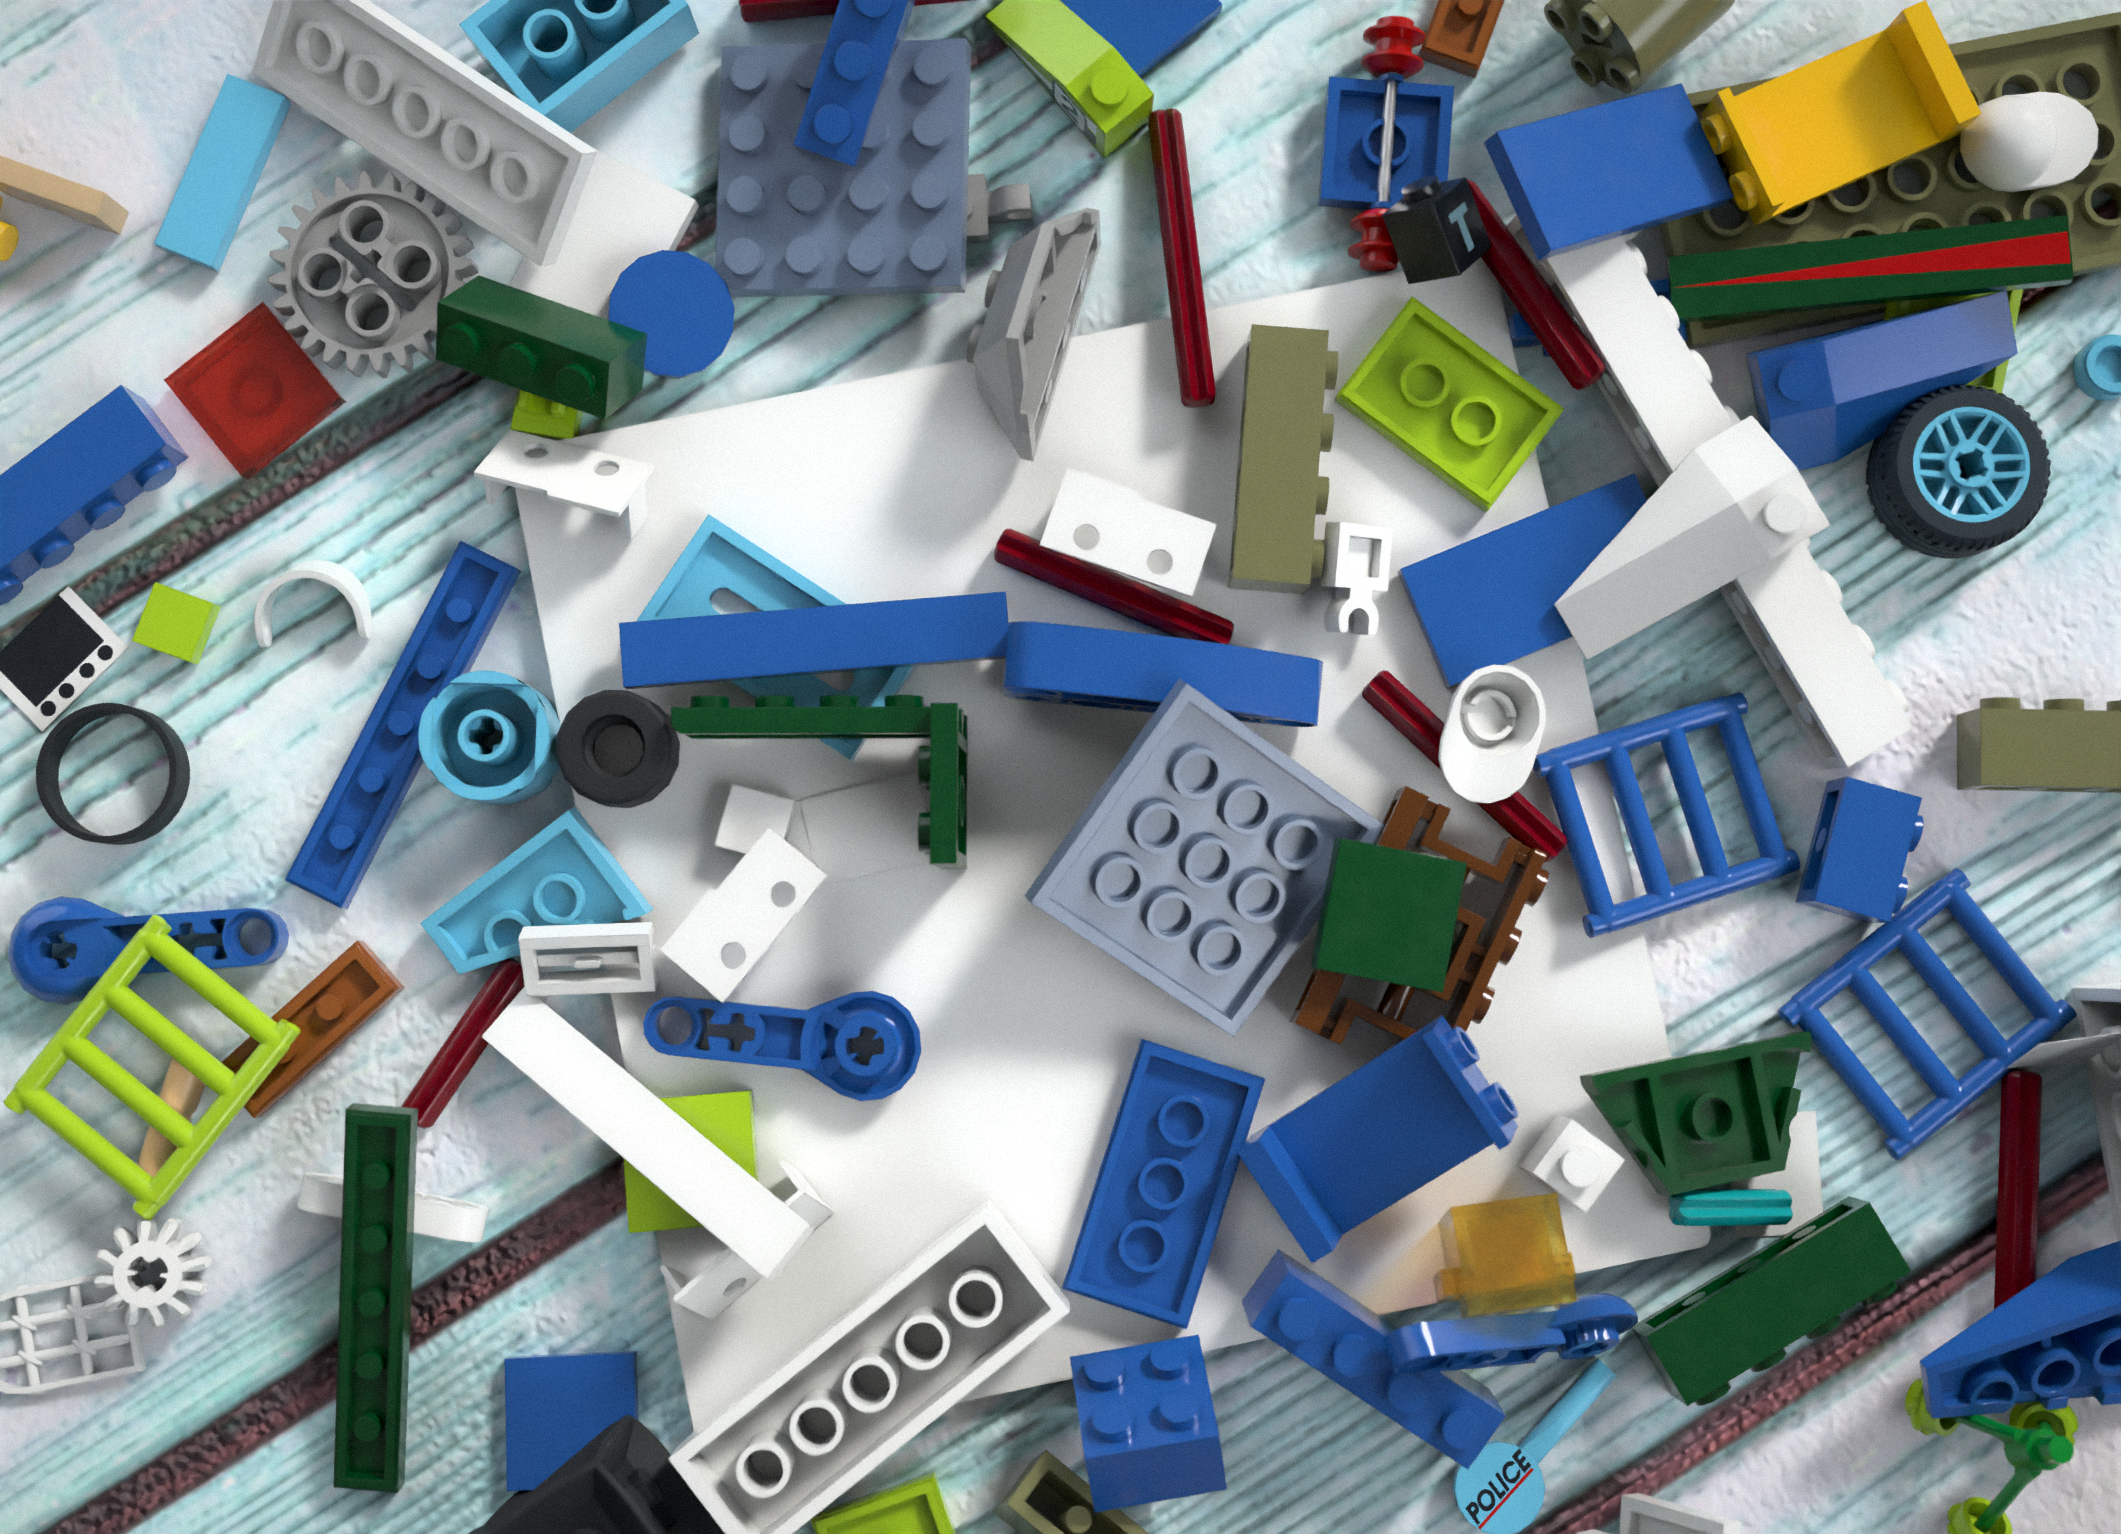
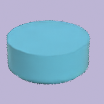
[2073,334,2121,401]

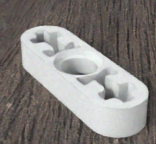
[297,1173,489,1242]

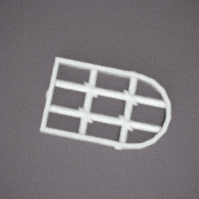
[0,1270,146,1395]

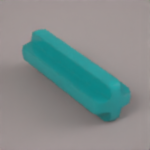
[1668,1189,1793,1226]

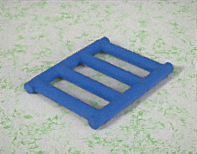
[1532,692,1800,938]
[1777,868,2077,1160]

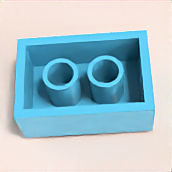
[459,0,699,133]

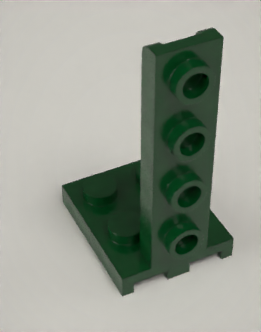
[671,695,968,869]

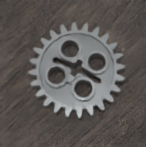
[268,171,479,378]

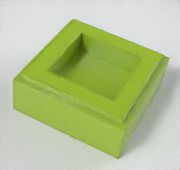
[132,582,221,665]

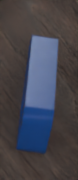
[1003,621,1323,727]

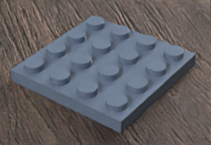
[715,38,971,297]
[1025,679,1385,1037]

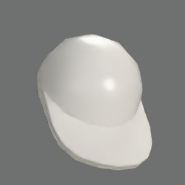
[1960,92,2099,192]
[1438,665,1546,804]

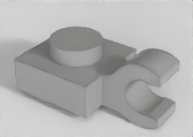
[967,174,1033,243]

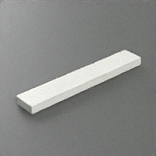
[481,987,815,1282]

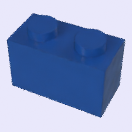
[1795,777,1924,923]

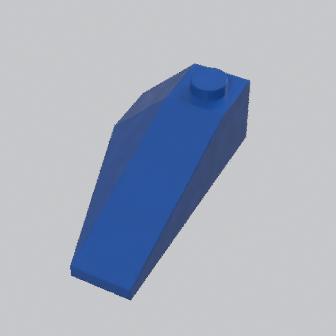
[1746,291,2018,471]
[1920,1240,2121,1418]

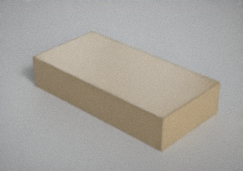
[0,156,129,235]

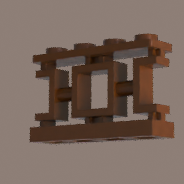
[1289,786,1549,1045]

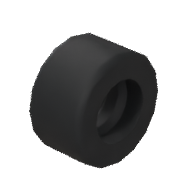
[556,690,680,808]

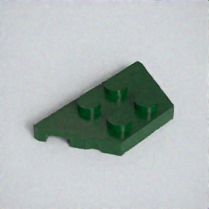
[1580,1031,1812,1195]

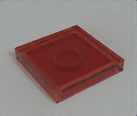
[164,302,346,480]

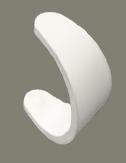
[254,560,372,648]

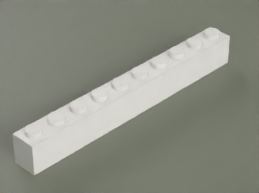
[1506,215,1913,769]

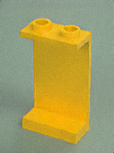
[1701,0,1982,226]

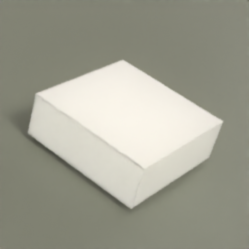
[714,784,796,854]

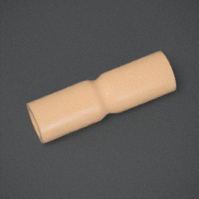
[137,1055,214,1177]

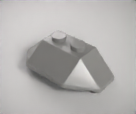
[967,208,1101,461]

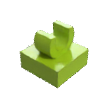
[510,389,583,441]

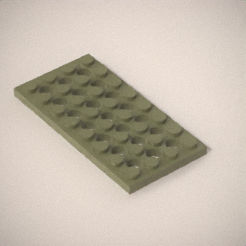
[1660,12,2121,350]

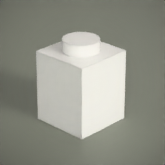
[1518,1114,1625,1213]

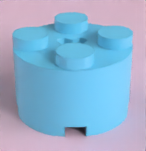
[418,670,560,805]

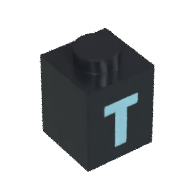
[1382,175,1492,284]

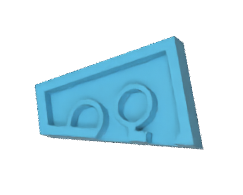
[420,807,653,974]

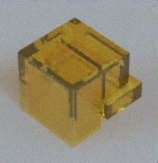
[1433,1193,1577,1319]

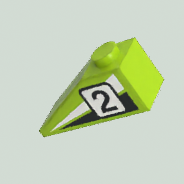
[985,0,1154,158]

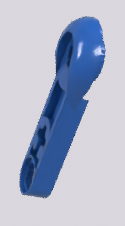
[7,896,289,1005]
[643,991,922,1101]
[1384,1293,1638,1375]

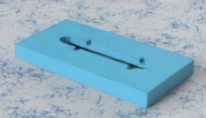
[637,514,916,762]

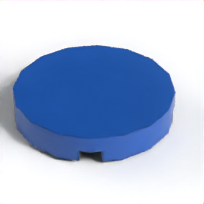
[607,250,734,379]

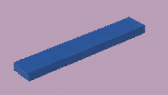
[285,540,521,909]
[619,591,1009,689]

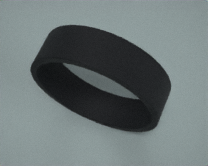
[36,703,190,845]

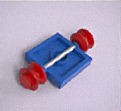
[1318,16,1454,272]

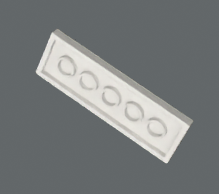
[252,0,597,267]

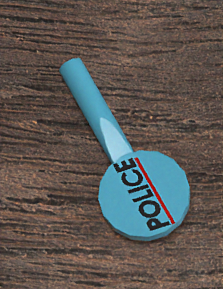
[1452,1358,1617,1534]

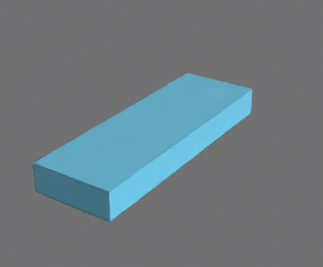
[154,74,291,272]

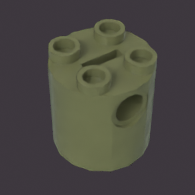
[1544,0,1735,94]

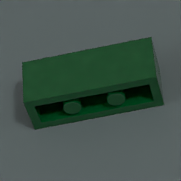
[436,275,647,420]

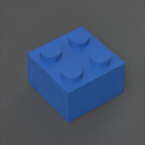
[1070,1334,1227,1512]

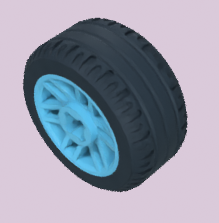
[1866,385,2051,559]

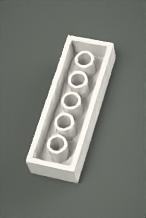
[668,1198,1070,1534]

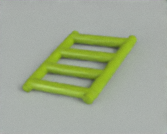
[3,915,301,1220]

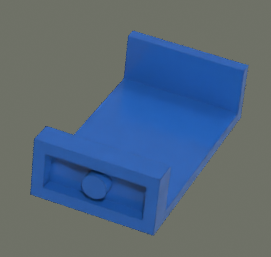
[1237,1015,1518,1263]

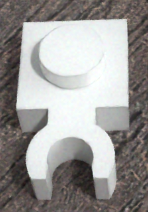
[1321,522,1393,635]

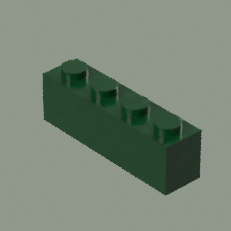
[1632,1196,1911,1406]

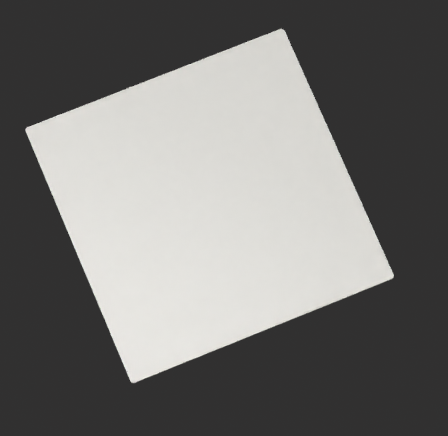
[515,257,1711,1432]

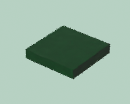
[1311,837,1467,993]

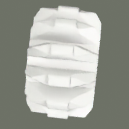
[93,1217,212,1329]

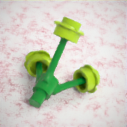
[1905,1378,2078,1534]

